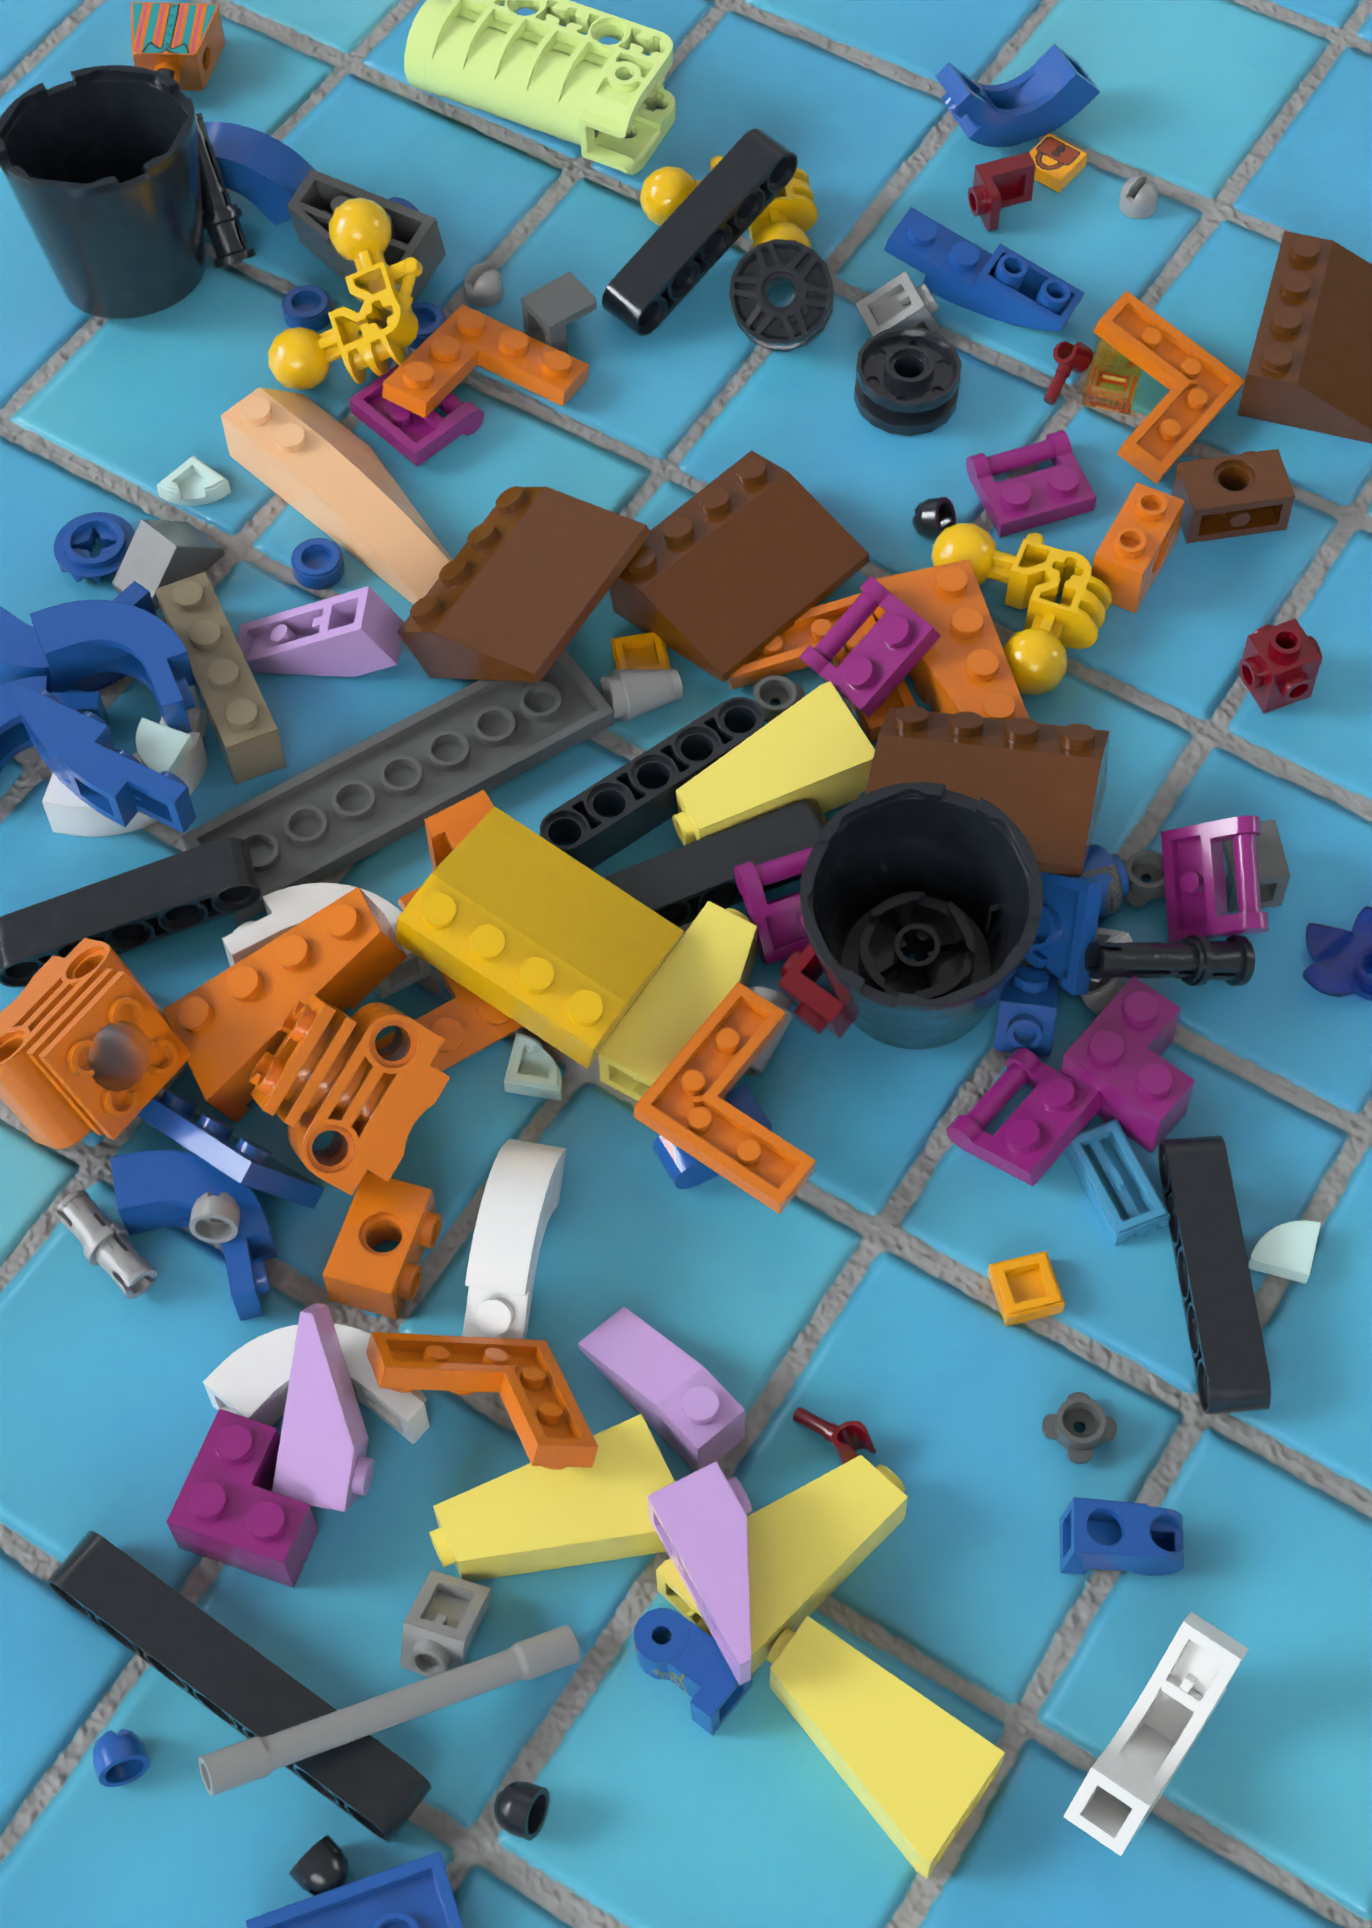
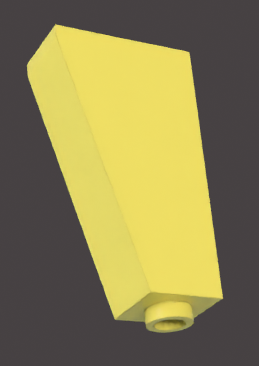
[672,681,875,846]
[598,901,757,1101]
[429,1414,675,1582]
[656,1455,908,1675]
[767,1616,1005,1879]

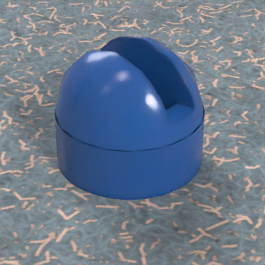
[93,1729,150,1787]

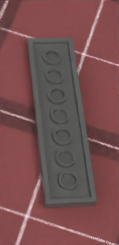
[182,649,615,925]

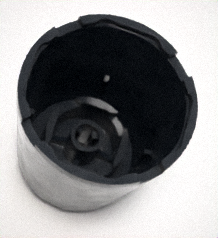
[0,65,206,319]
[800,782,1043,1050]

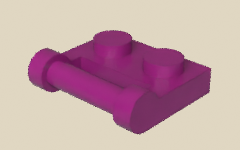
[349,358,484,467]
[966,430,1096,537]
[799,576,941,717]
[1161,815,1269,943]
[734,846,814,964]
[946,1047,1103,1186]

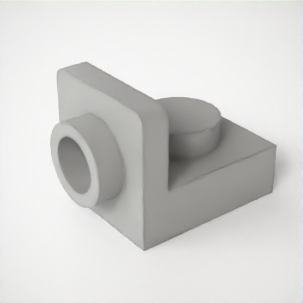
[855,271,941,336]
[400,1570,491,1678]

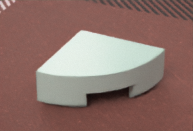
[157,455,231,506]
[135,718,194,775]
[504,1033,563,1101]
[1248,1220,1321,1284]

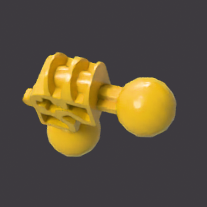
[640,156,818,249]
[268,198,423,390]
[931,523,1112,695]

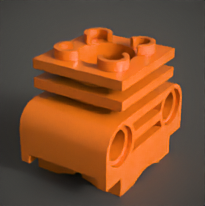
[0,938,192,1149]
[249,993,450,1196]

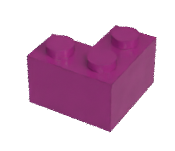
[1061,976,1195,1153]
[166,1408,319,1588]

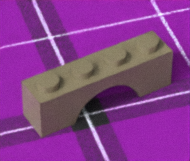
[155,572,286,785]

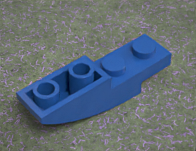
[884,207,1085,331]
[11,683,196,833]

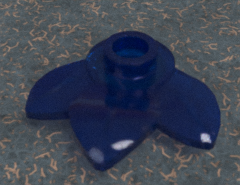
[1302,906,1372,1001]

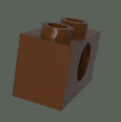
[1171,449,1295,544]

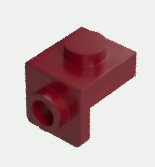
[968,152,1036,232]
[778,943,853,1038]

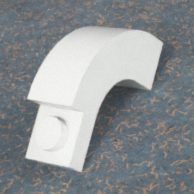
[42,686,209,837]
[222,883,431,999]
[462,1139,567,1339]
[203,1324,430,1445]
[1063,1611,1249,1856]

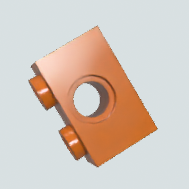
[1091,482,1185,613]
[322,1171,442,1319]

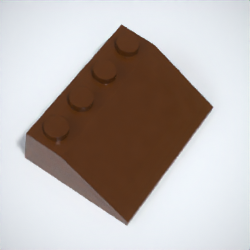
[1238,231,1372,444]
[609,450,870,682]
[397,486,651,682]
[865,706,1110,877]

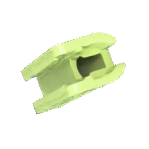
[404,0,676,175]

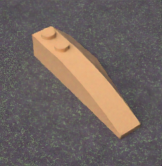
[221,387,453,605]

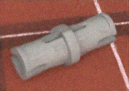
[55,1190,158,1299]

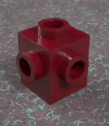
[1238,618,1322,714]

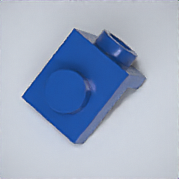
[994,967,1060,1057]

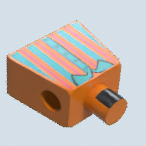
[131,2,225,91]

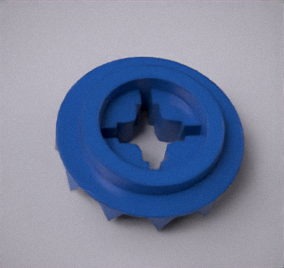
[54,512,135,584]

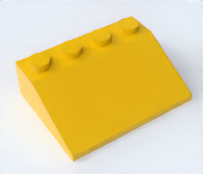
[396,806,684,1069]

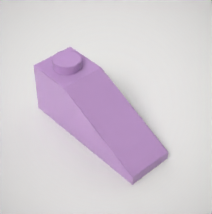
[237,586,404,677]
[272,1303,374,1512]
[578,1306,745,1472]
[647,1461,752,1685]

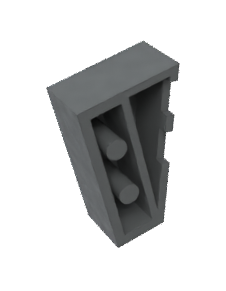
[287,169,446,304]

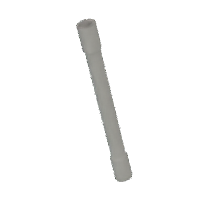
[198,1625,580,1796]

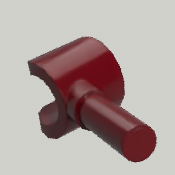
[1043,341,1093,405]
[793,1407,876,1465]

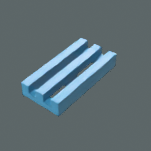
[1064,1118,1171,1246]

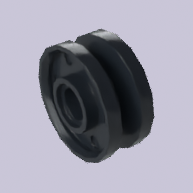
[729,239,834,352]
[854,326,962,436]

